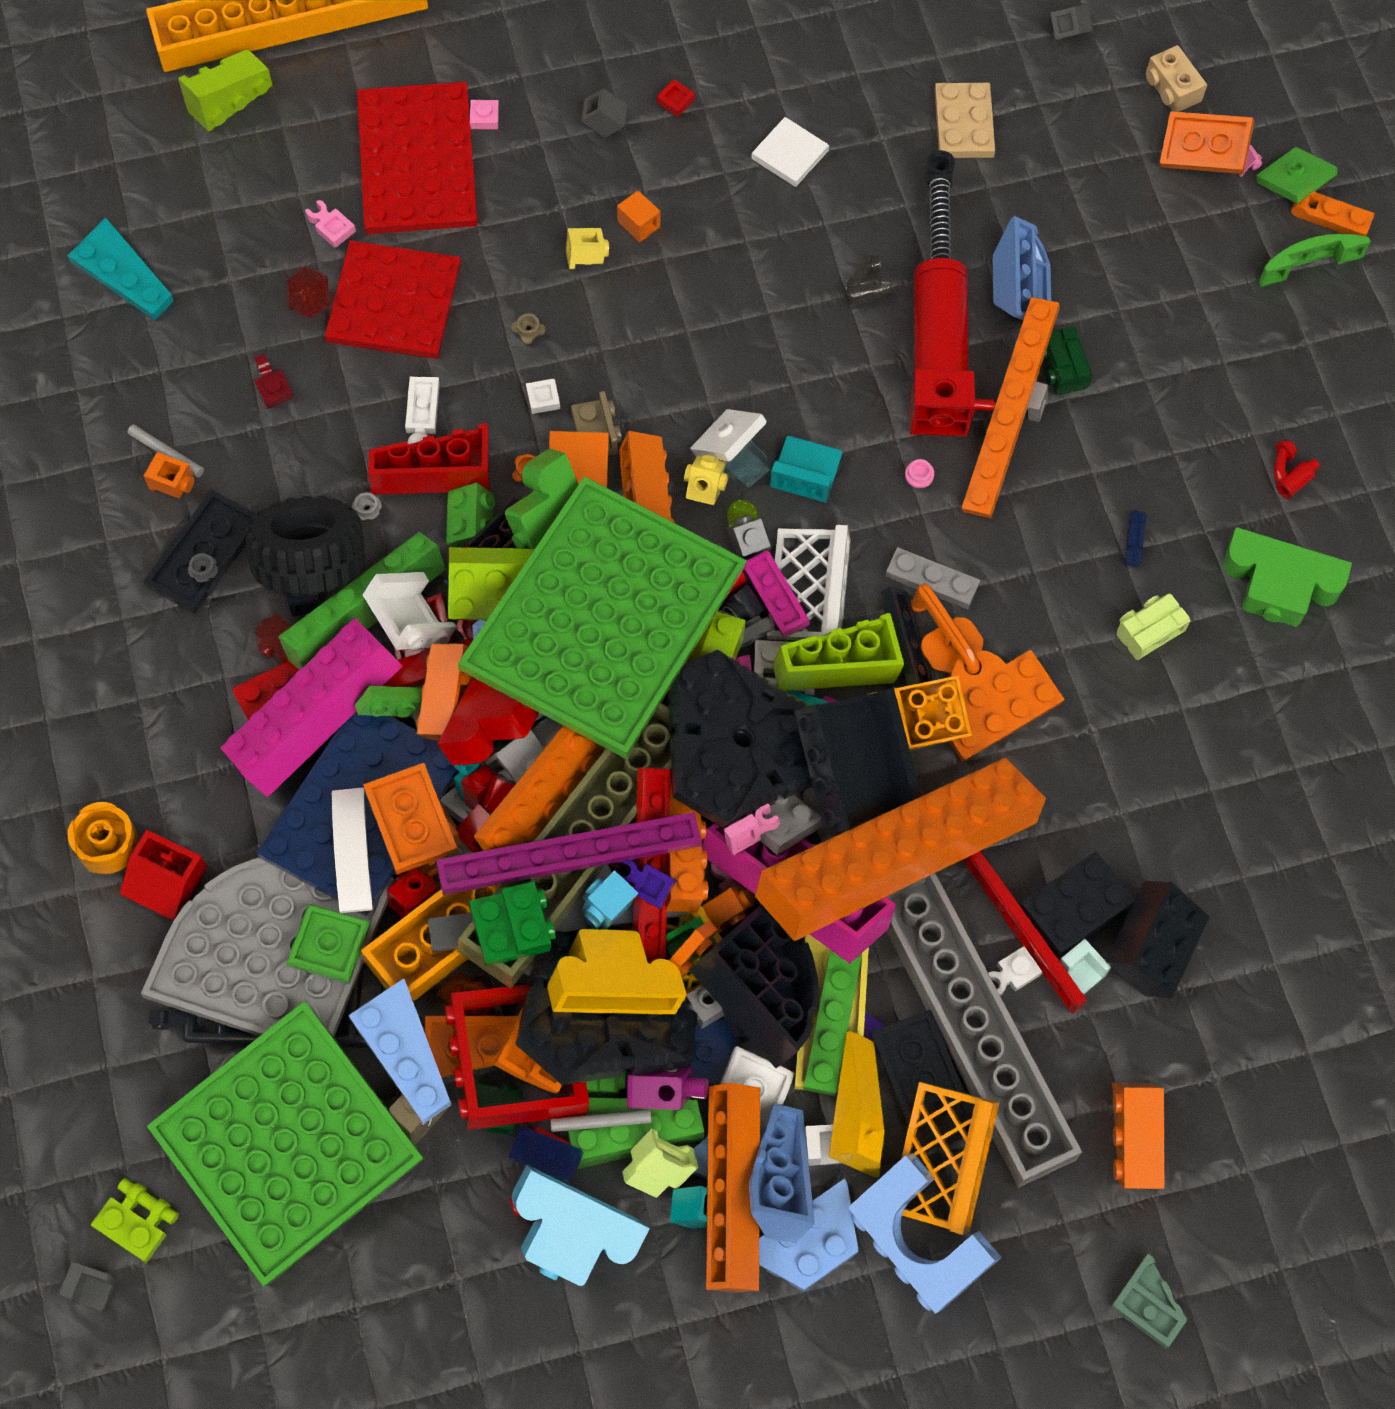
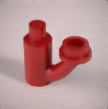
[1274,440,1320,499]

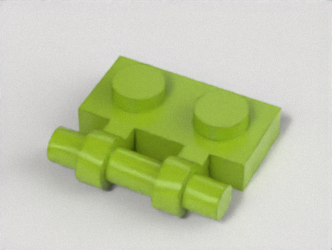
[91,1178,179,1264]

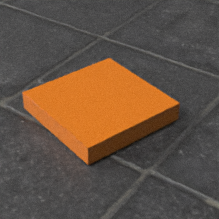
[549,431,609,488]

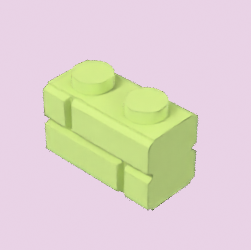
[1116,593,1190,660]

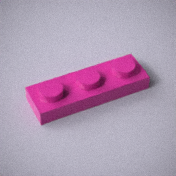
[744,550,810,638]

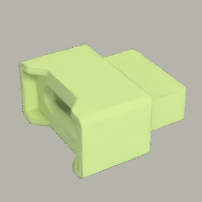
[622,1128,699,1198]

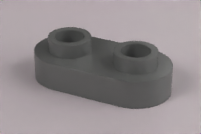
[739,615,774,650]

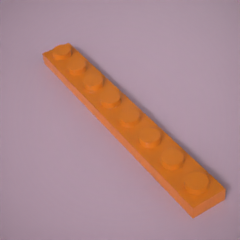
[962,297,1060,519]

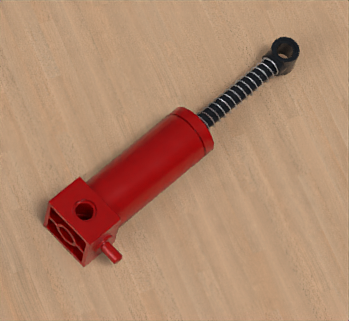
[910,150,995,437]

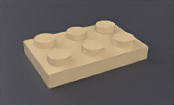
[934,83,995,158]

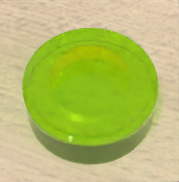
[727,500,757,526]

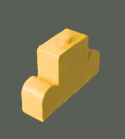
[547,929,687,1014]

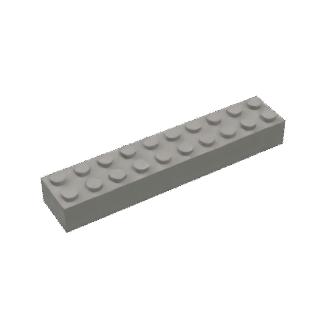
[886,873,1082,1188]

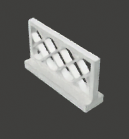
[767,525,851,640]

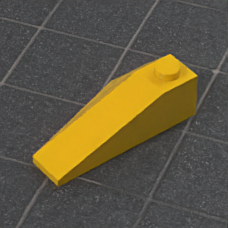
[828,1031,884,1178]

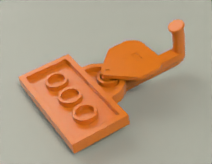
[911,583,1065,763]

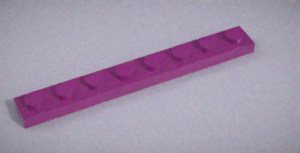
[436,812,702,895]

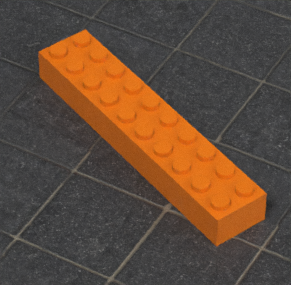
[755,757,1046,941]

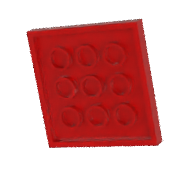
[325,240,461,359]

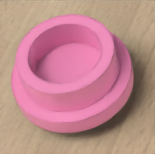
[905,459,934,488]

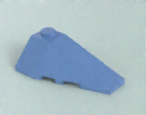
[749,1103,815,1244]

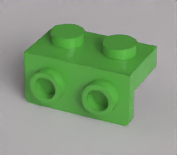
[446,482,495,547]

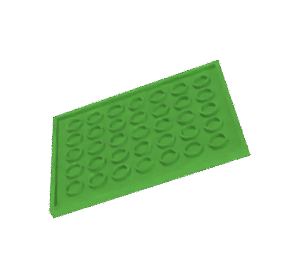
[458,476,746,759]

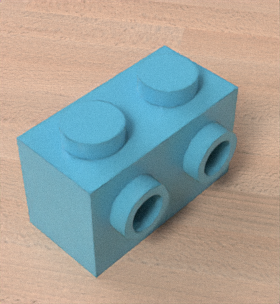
[581,870,638,929]

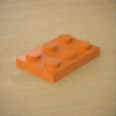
[1160,111,1254,174]
[363,763,458,875]

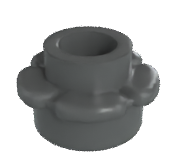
[188,553,218,583]

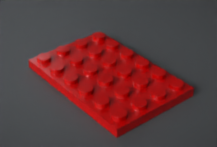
[357,82,478,235]

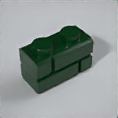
[1043,326,1093,395]

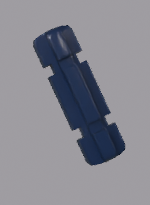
[1124,510,1147,567]

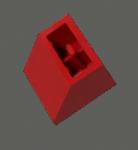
[120,829,208,921]

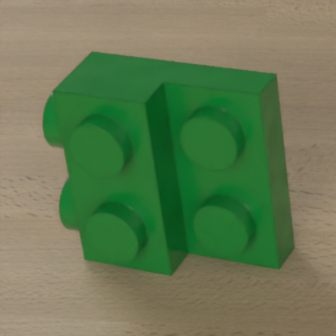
[469,881,556,967]

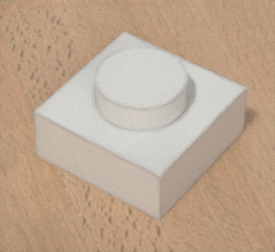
[526,379,560,414]

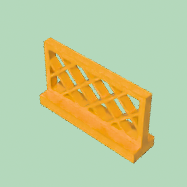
[901,1082,1000,1235]

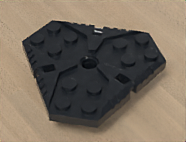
[668,650,813,828]
[516,929,698,1085]

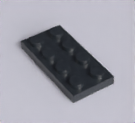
[143,489,257,614]
[870,1010,973,1156]

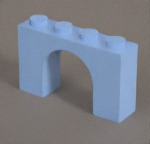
[848,1153,1002,1314]

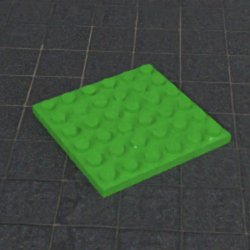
[147,1001,425,1287]

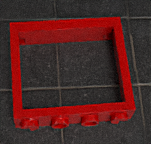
[445,984,590,1130]

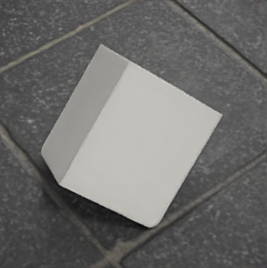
[805,1124,843,1166]

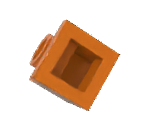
[144,452,194,499]
[702,884,755,933]

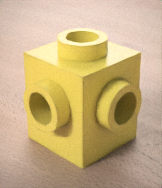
[684,455,728,505]

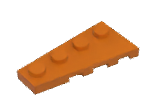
[425,1016,518,1078]

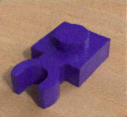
[619,860,677,909]

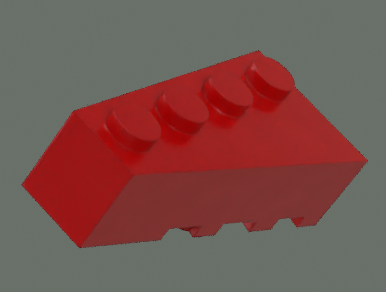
[368,423,490,495]

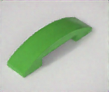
[1258,234,1371,287]

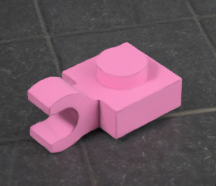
[724,803,780,855]

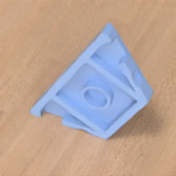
[759,1179,858,1292]

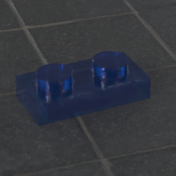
[508,1127,584,1184]

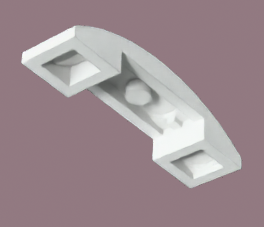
[332,787,373,913]

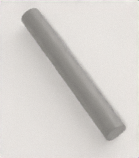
[127,424,204,478]
[551,1110,651,1132]

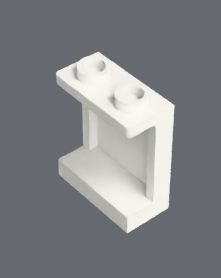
[363,572,457,650]

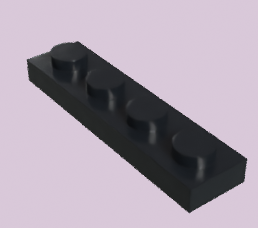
[881,586,933,686]

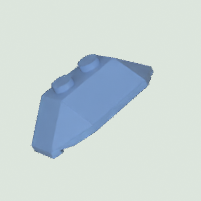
[993,216,1051,320]

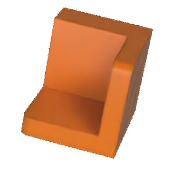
[617,191,661,243]

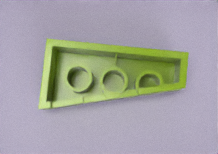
[772,613,904,690]

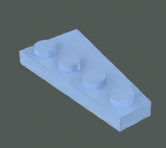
[349,978,451,1124]

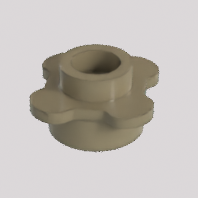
[511,313,546,344]

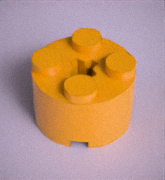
[68,802,139,874]

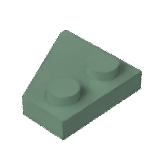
[1110,1253,1187,1349]

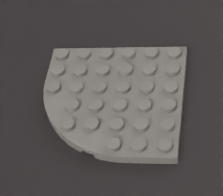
[141,858,395,1036]

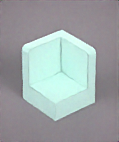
[1060,939,1111,994]

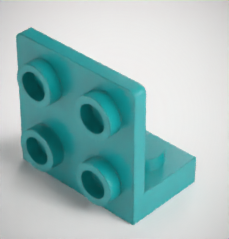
[770,436,842,503]

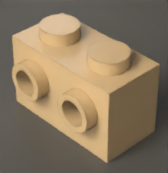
[1145,45,1207,112]

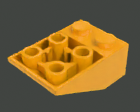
[868,676,972,751]

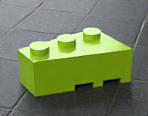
[178,49,273,132]

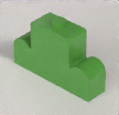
[505,448,579,549]
[1223,527,1352,627]

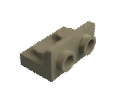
[571,391,622,456]

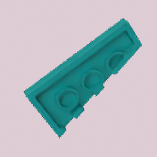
[67,217,174,320]

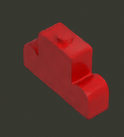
[437,677,539,765]

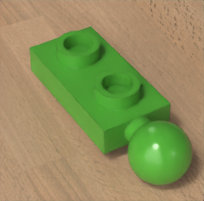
[355,686,422,717]

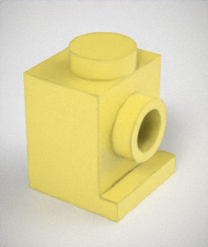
[566,228,609,269]

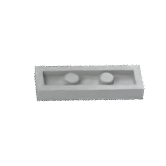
[885,547,980,609]

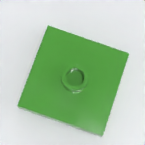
[1256,147,1337,204]
[286,904,371,984]

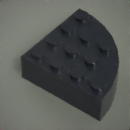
[689,904,819,1068]

